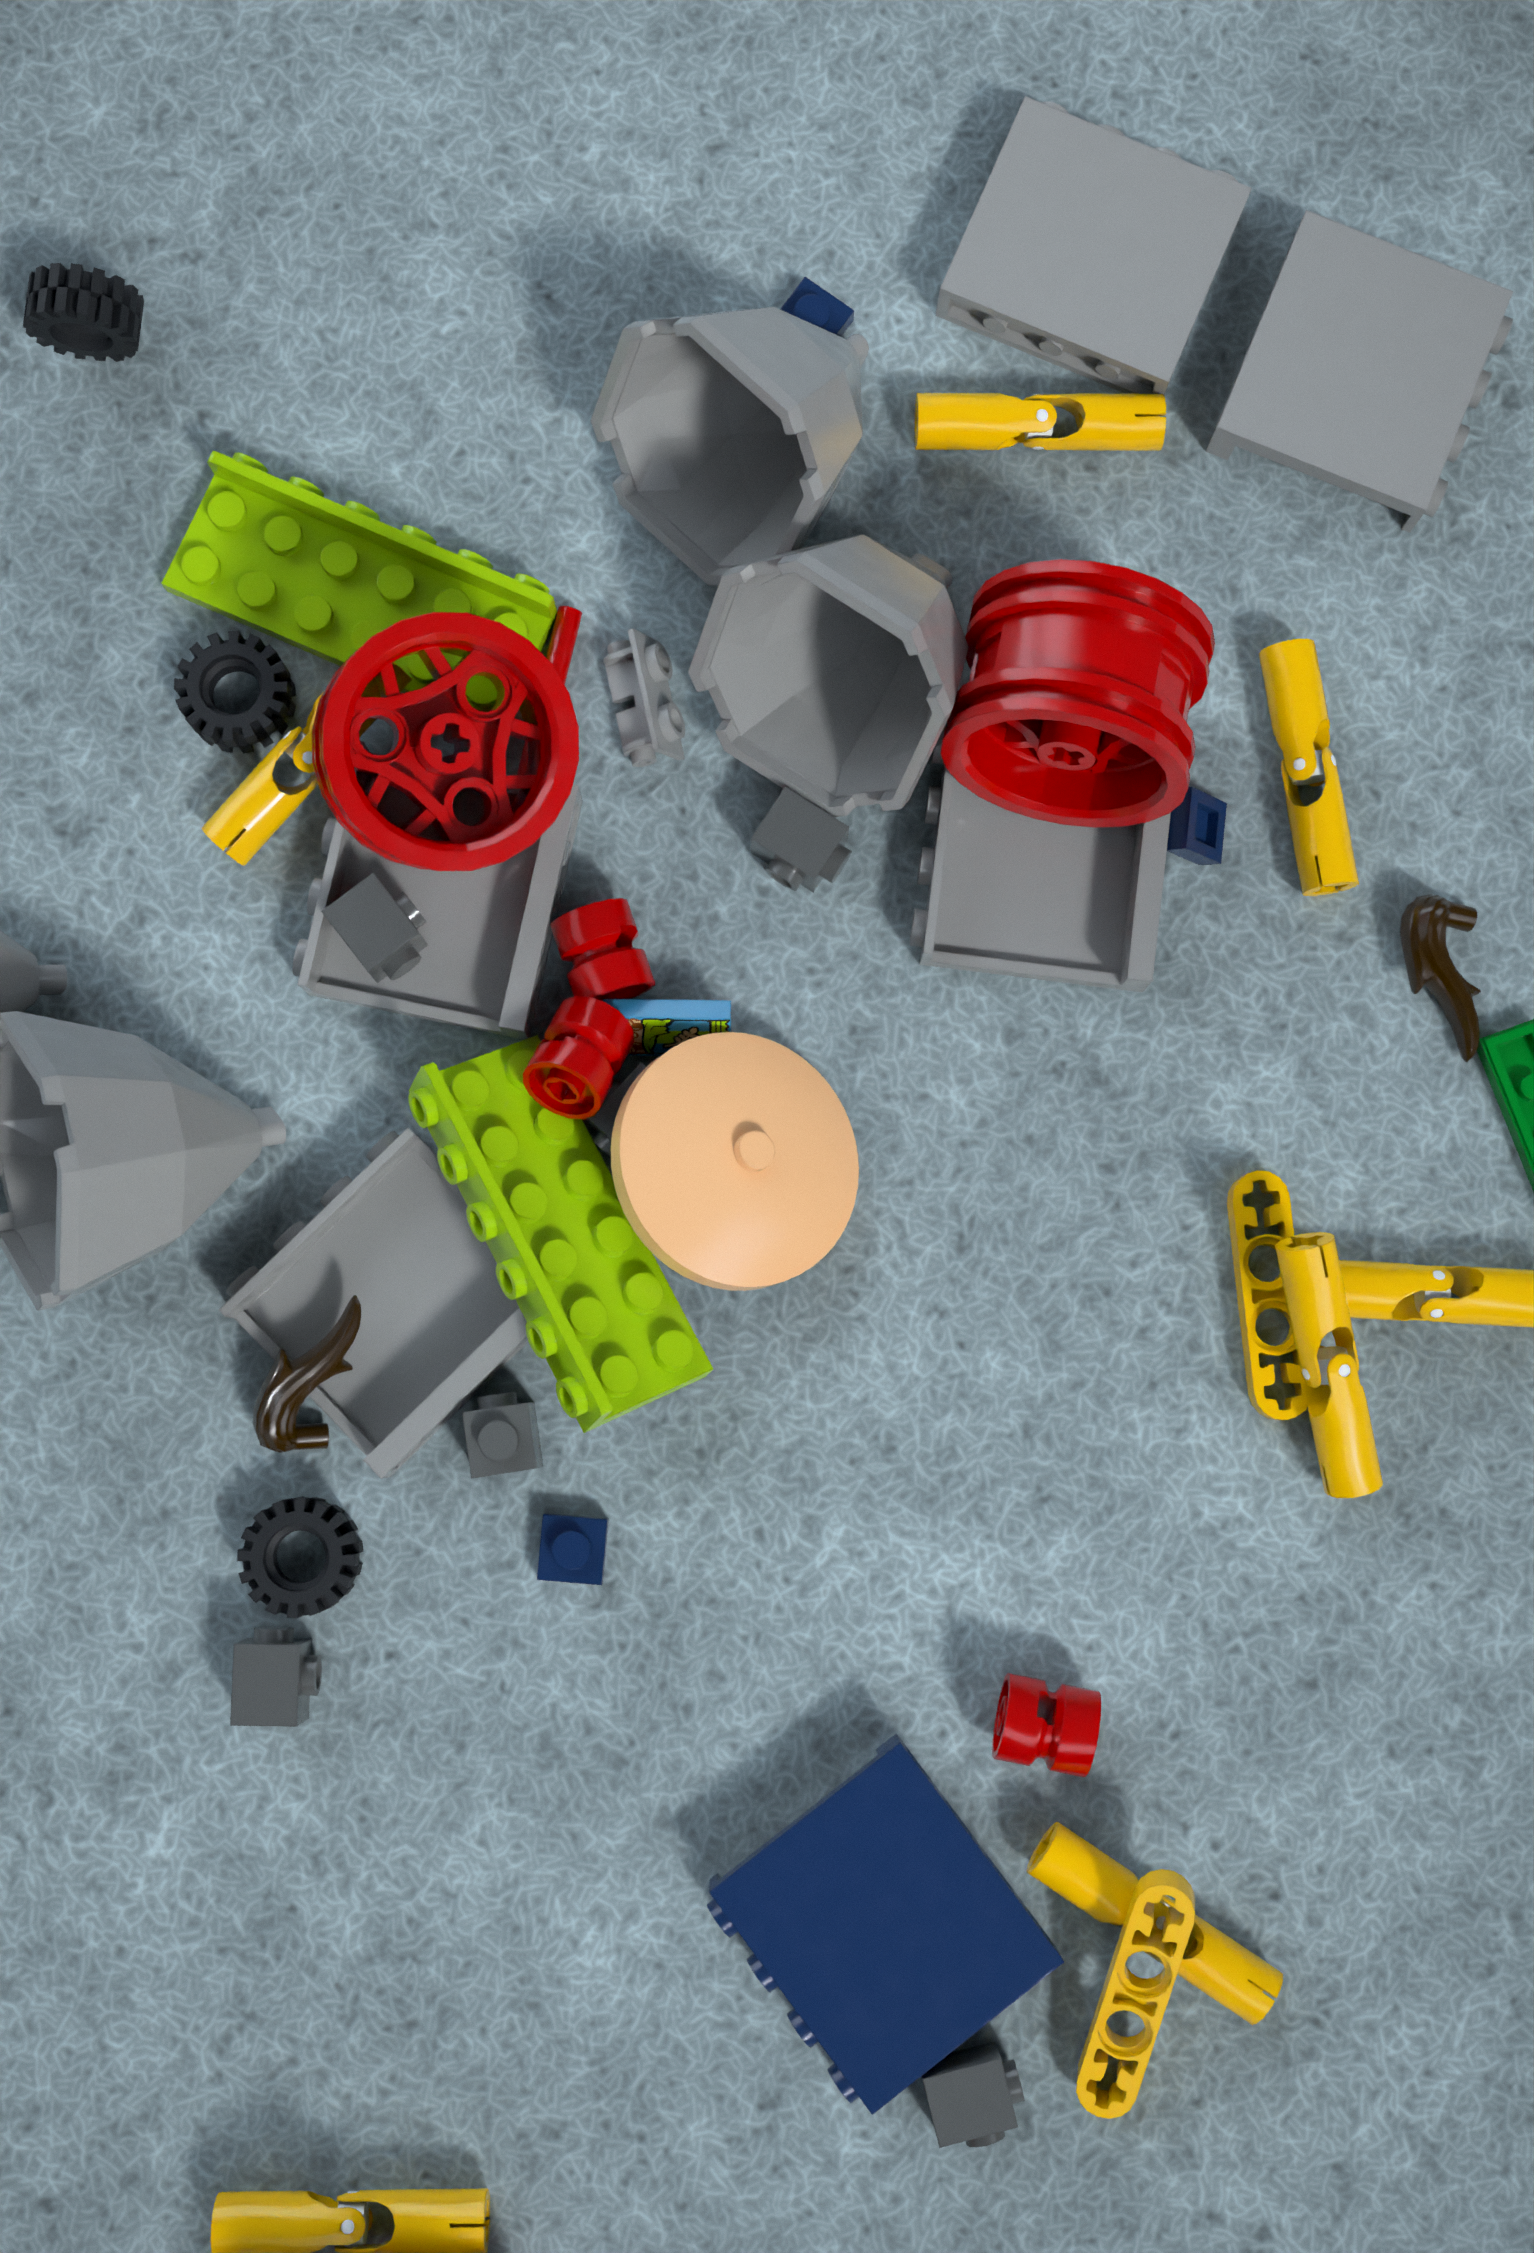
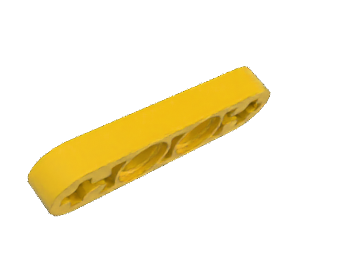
[1227,1170,1308,1420]
[1076,1869,1195,2119]

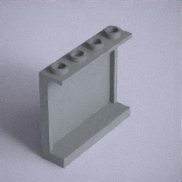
[935,96,1252,394]
[1206,210,1513,533]
[910,726,1171,992]
[293,741,583,1040]
[219,1128,529,1479]

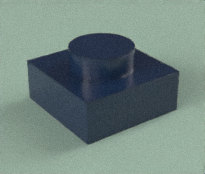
[780,277,854,337]
[1167,787,1227,865]
[537,1513,609,1585]

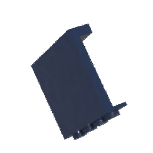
[707,1733,1064,2115]

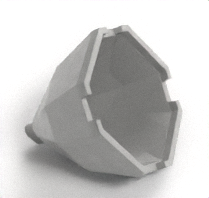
[590,307,869,586]
[688,534,969,817]
[0,1011,286,1311]

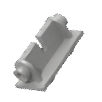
[604,628,685,767]

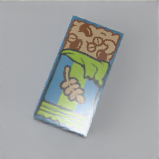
[603,999,731,1056]

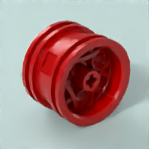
[940,559,1215,828]
[311,612,579,871]

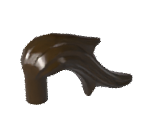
[1399,894,1481,1062]
[252,1295,361,1453]

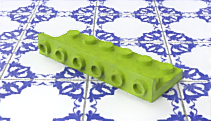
[161,450,557,712]
[408,1035,714,1433]

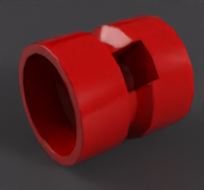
[550,898,655,1001]
[523,996,634,1119]
[992,1673,1101,1777]

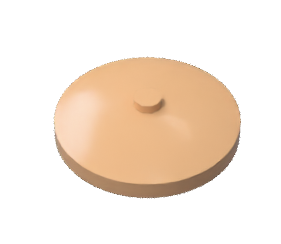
[610,1032,859,1291]

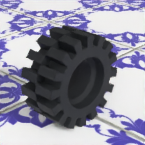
[23,263,144,362]
[174,631,297,754]
[237,1496,364,1618]

